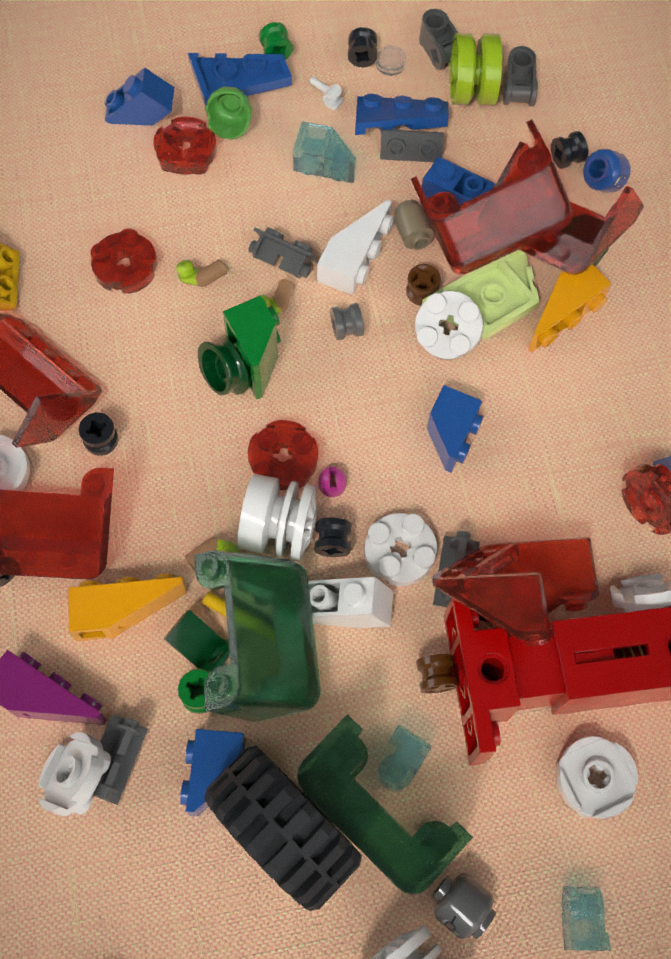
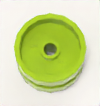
[449,33,502,105]

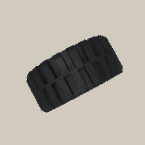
[204,745,362,911]

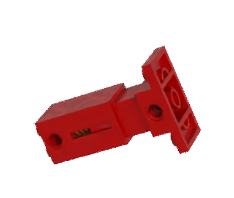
[443,593,671,766]

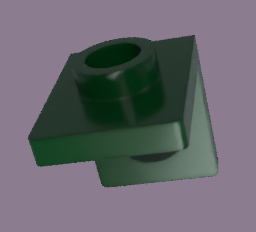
[164,610,238,675]

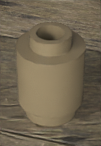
[394,200,434,250]

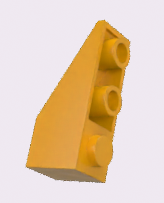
[528,256,612,353]
[68,573,187,642]

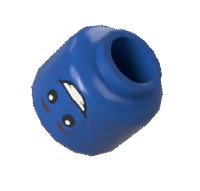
[583,149,631,193]

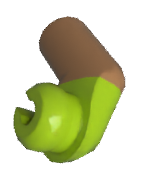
[176,259,227,287]
[262,279,294,314]
[185,538,240,571]

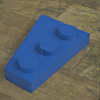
[188,53,292,106]
[355,94,449,135]

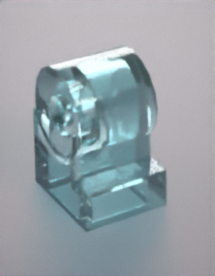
[378,725,432,792]
[562,886,611,951]

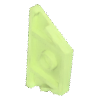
[421,241,540,340]

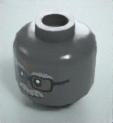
[432,873,496,939]

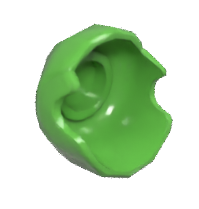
[205,86,252,140]

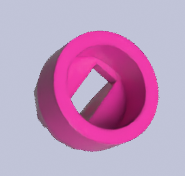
[318,467,347,497]

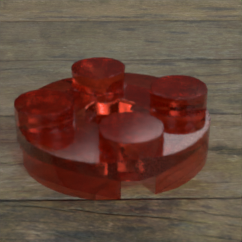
[153,116,217,175]
[90,228,158,294]
[247,420,318,490]
[621,464,671,535]

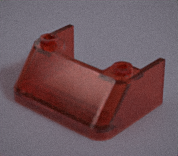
[411,119,573,274]
[0,313,102,448]

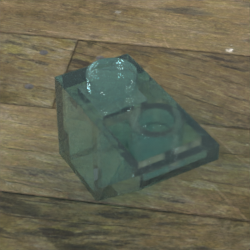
[293,121,356,183]

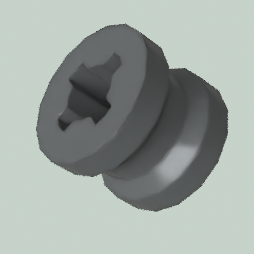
[330,303,364,341]

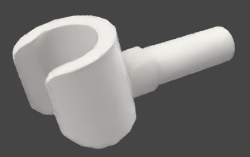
[310,77,343,110]

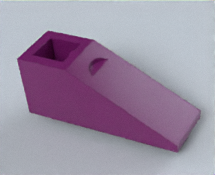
[0,650,107,725]

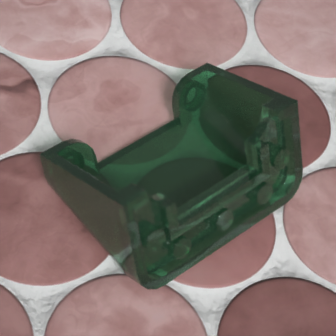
[194,550,321,722]
[297,714,473,895]

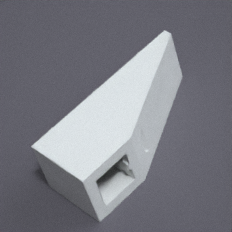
[317,200,394,295]
[271,577,393,628]

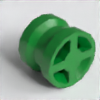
[259,22,293,60]
[178,669,219,714]

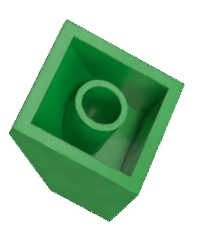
[222,295,281,400]

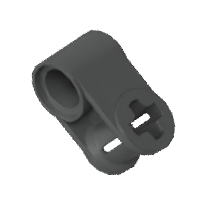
[419,8,458,70]
[503,46,538,107]

